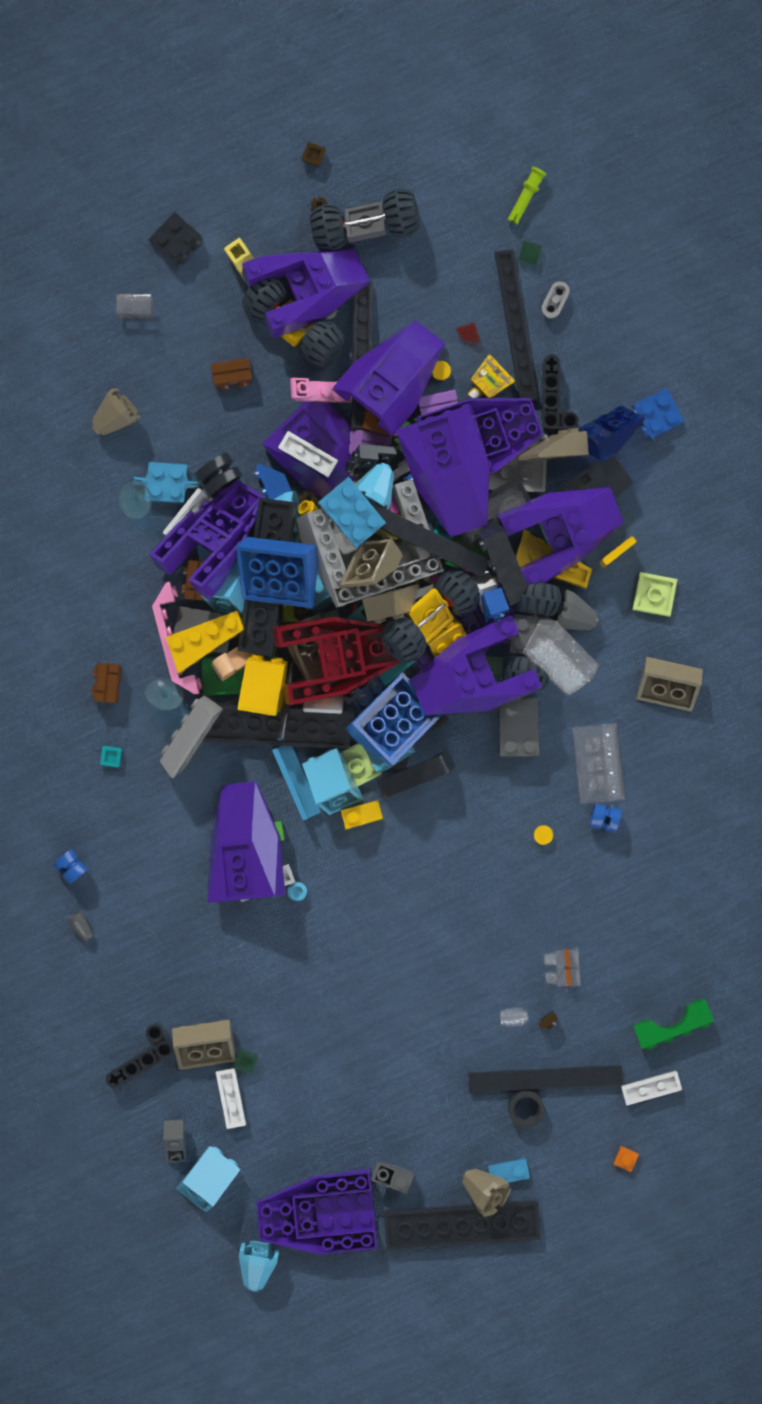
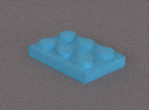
[318,477,386,548]

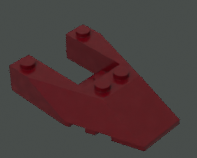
[272,617,399,705]

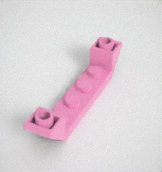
[290,378,351,403]
[152,582,202,695]

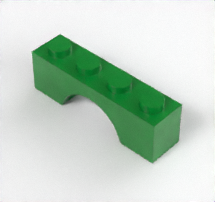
[632,998,714,1050]

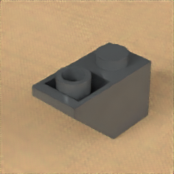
[163,1120,187,1163]
[371,1162,414,1194]

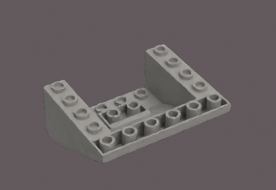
[294,479,443,608]

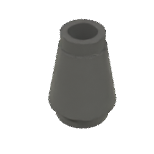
[67,911,93,941]

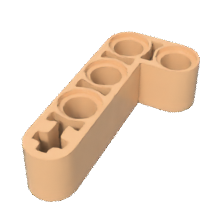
[211,647,254,681]

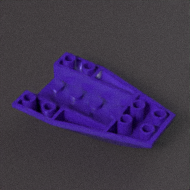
[332,320,445,437]

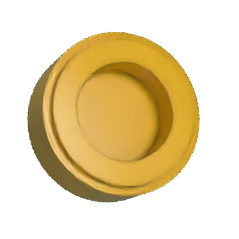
[432,361,451,381]
[534,825,553,845]

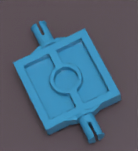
[134,462,200,504]

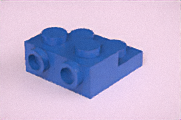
[631,388,684,440]

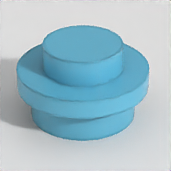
[288,882,307,901]

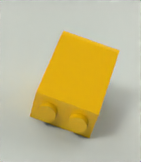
[238,654,288,716]

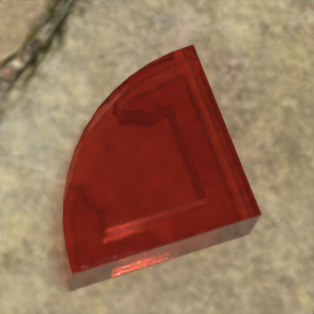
[456,323,480,343]

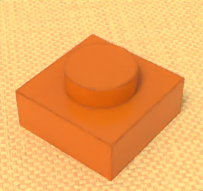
[613,1146,639,1172]

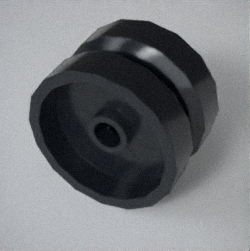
[193,452,243,499]

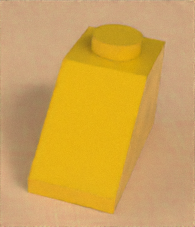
[341,800,383,829]

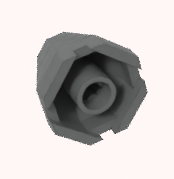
[549,589,598,630]

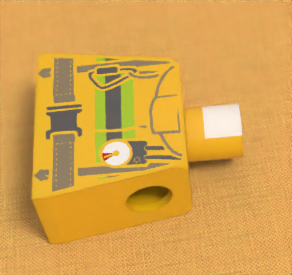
[468,354,515,398]

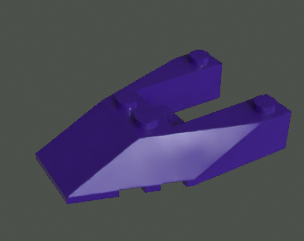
[242,249,370,339]
[149,481,265,600]
[497,487,624,586]
[410,615,542,715]

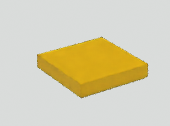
[599,536,637,568]

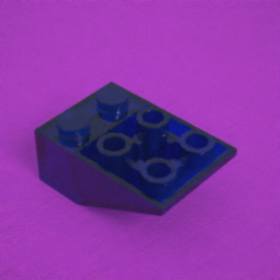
[579,405,645,461]

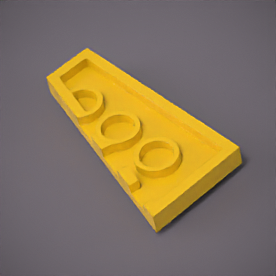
[516,529,592,589]
[166,611,245,674]

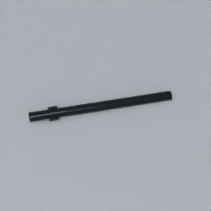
[277,651,296,741]

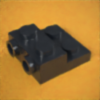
[149,212,203,267]
[345,444,396,478]
[343,675,386,718]

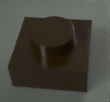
[302,142,326,168]
[538,1010,558,1030]

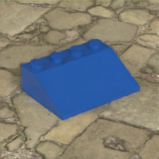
[236,537,318,608]
[345,673,443,767]

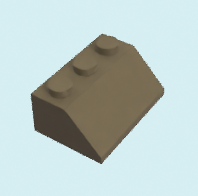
[636,657,703,712]
[172,1020,236,1070]

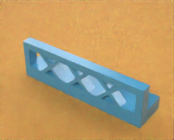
[272,746,321,820]

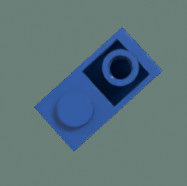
[254,464,291,499]
[481,588,509,624]

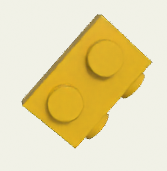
[427,618,466,659]

